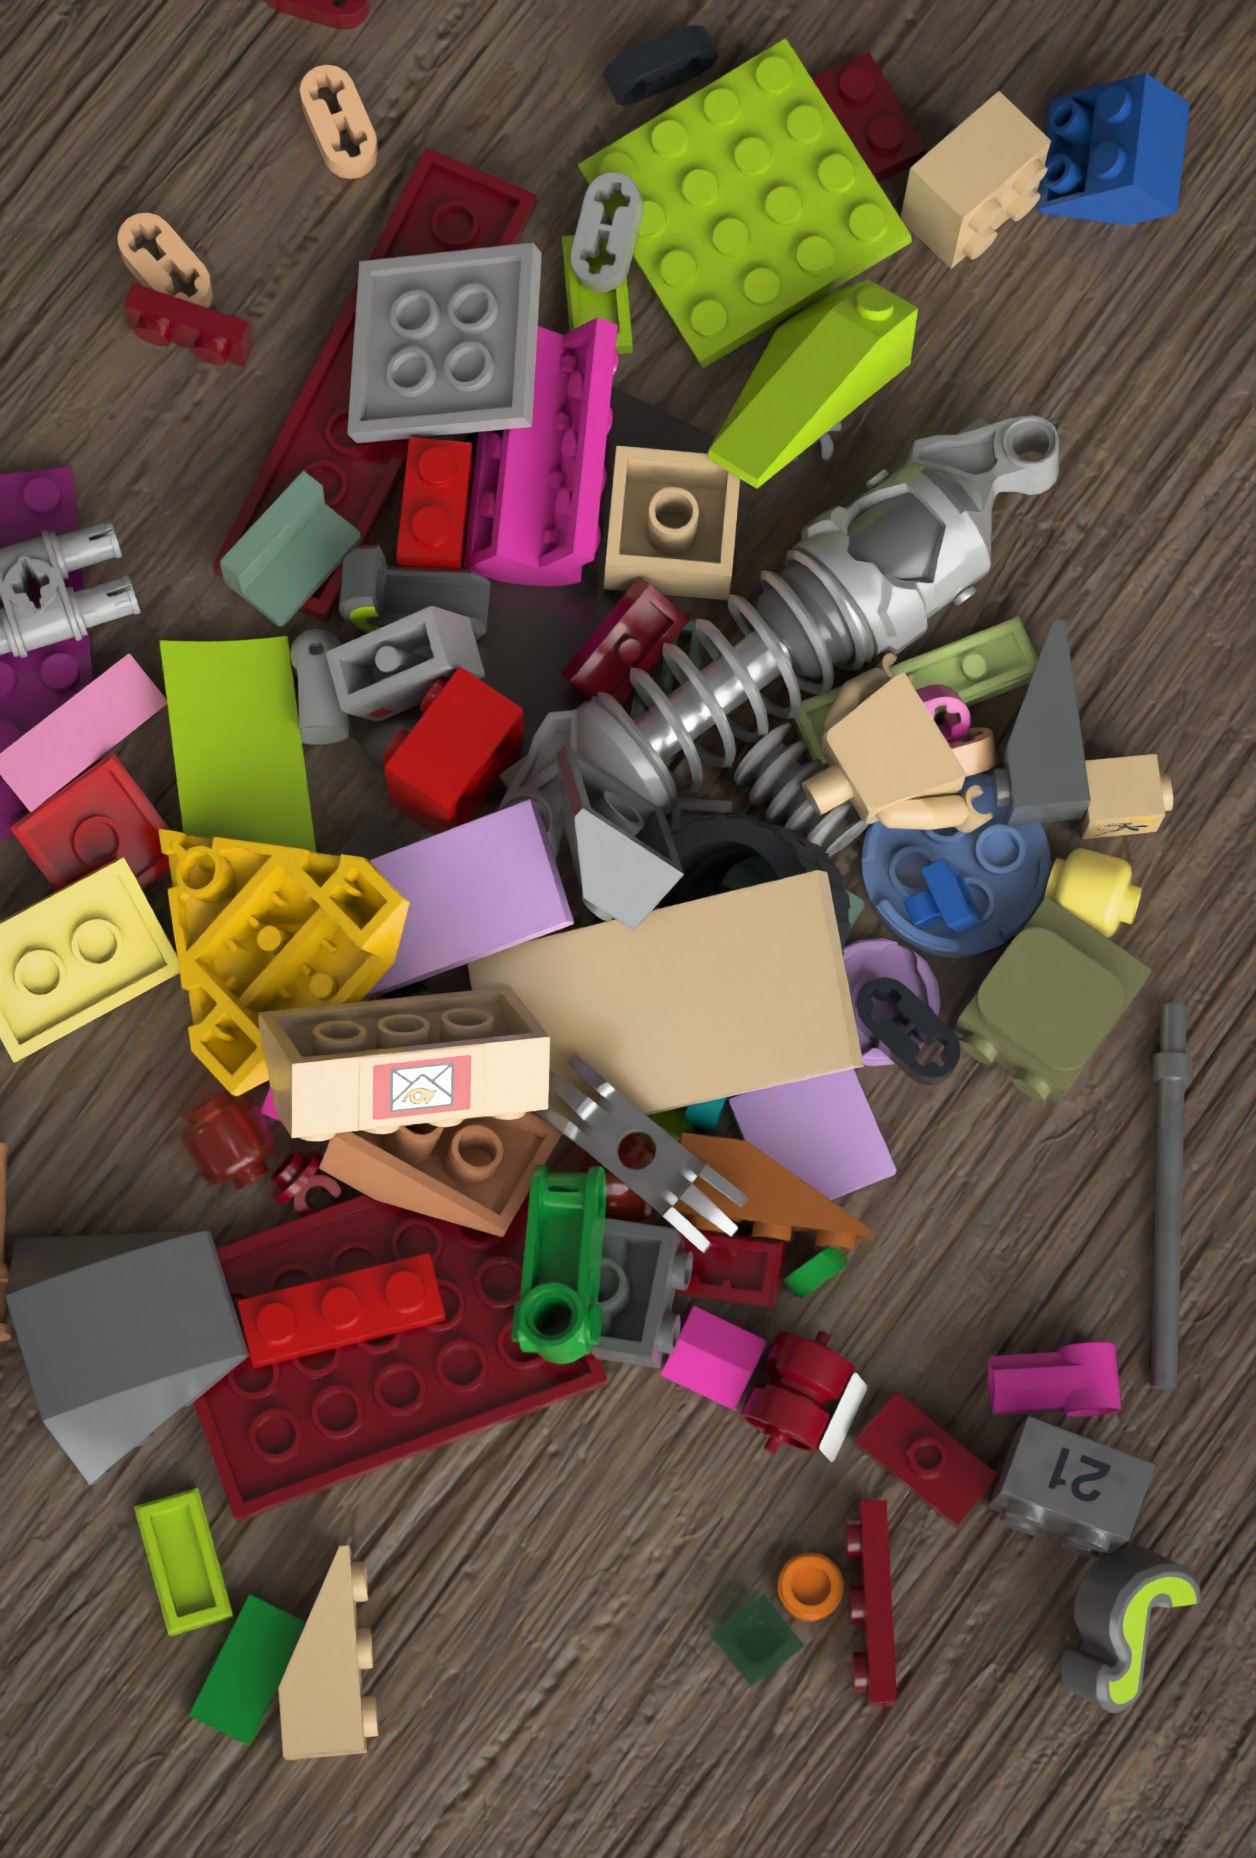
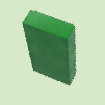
[189,1594,306,1747]

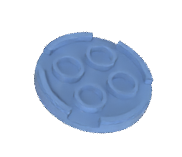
[861,773,1052,958]

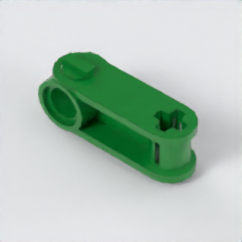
[512,1165,606,1364]

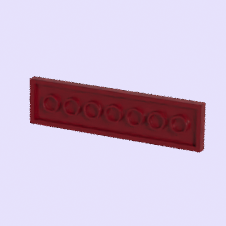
[212,148,537,623]

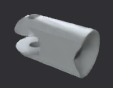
[290,628,349,745]

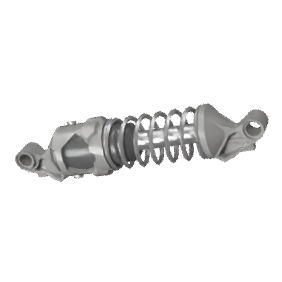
[498,415,1059,858]

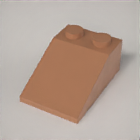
[319,1111,562,1237]

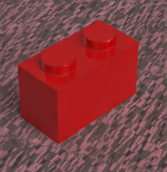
[397,437,473,569]

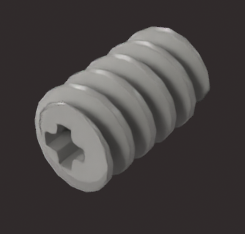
[733,723,869,857]

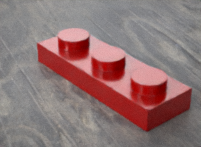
[237,1253,446,1368]

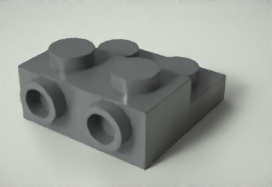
[543,1218,693,1369]

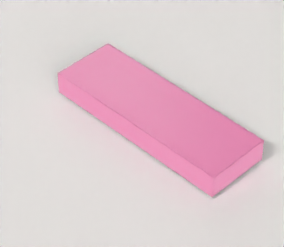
[0,653,167,812]

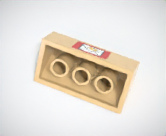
[259,987,550,1141]

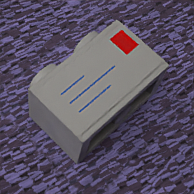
[325,606,485,721]

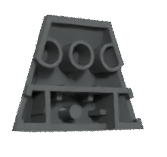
[5,1230,249,1485]

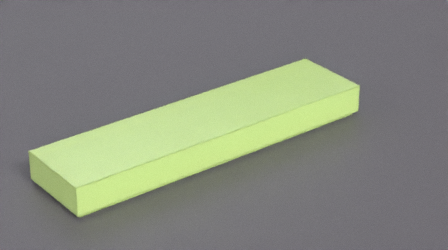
[791,616,1038,764]

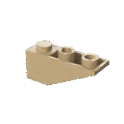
[278,1545,378,1760]

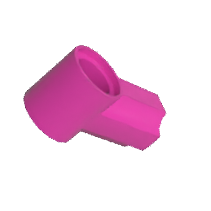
[988,1342,1121,1417]

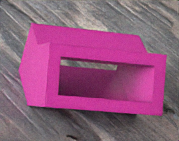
[661,1306,767,1411]

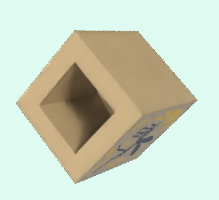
[1079,754,1173,839]

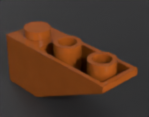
[672,1133,874,1250]

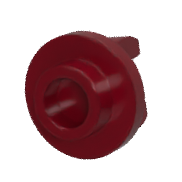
[271,1150,341,1217]

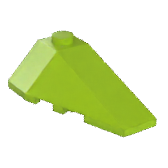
[708,280,918,489]

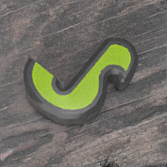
[338,544,491,641]
[1061,1547,1201,1713]

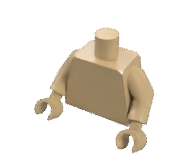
[801,653,993,833]

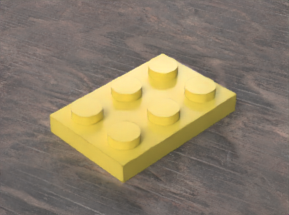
[0,856,180,1063]

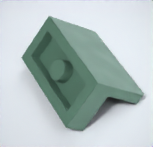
[220,470,361,626]

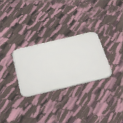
[819,1372,867,1462]

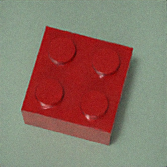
[382,666,524,835]

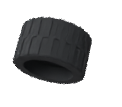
[653,812,851,956]

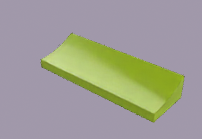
[159,636,317,853]

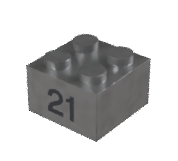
[988,1416,1155,1559]

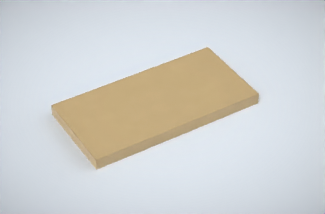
[467,870,864,1134]

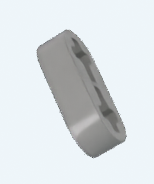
[570,172,644,292]

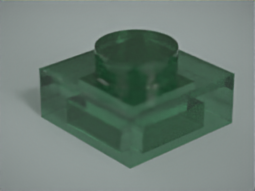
[710,1593,804,1689]

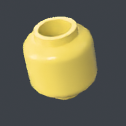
[1044,848,1142,938]

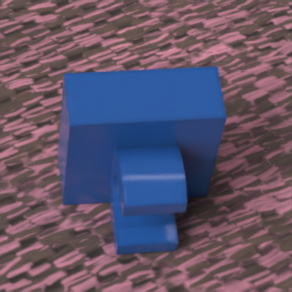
[903,858,984,934]

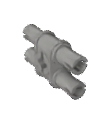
[0,518,141,658]

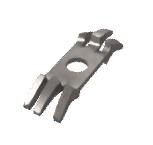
[534,1055,750,1253]

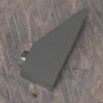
[991,619,1091,826]

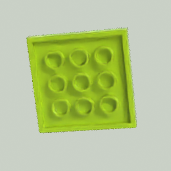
[578,38,912,369]

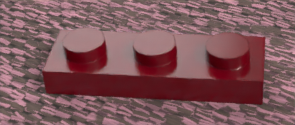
[845,1500,897,1708]

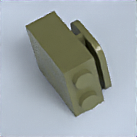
[953,897,1152,1105]

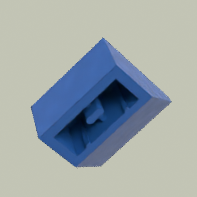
[1036,73,1190,226]

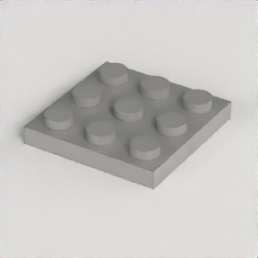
[347,243,542,443]

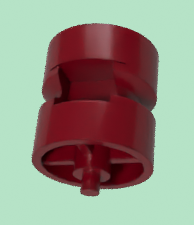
[739,1330,855,1454]

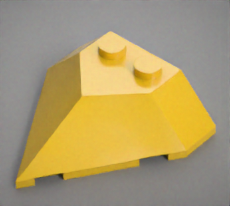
[158,829,410,1096]

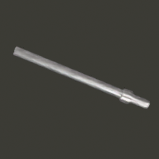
[1150,1003,1192,1390]

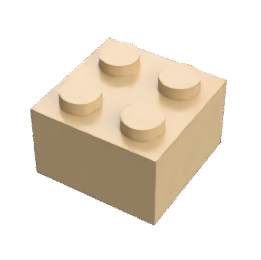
[901,91,1051,269]
[604,446,740,600]

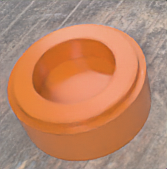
[776,1553,844,1622]

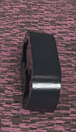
[603,25,719,106]
[854,977,961,1085]

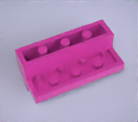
[463,318,619,587]

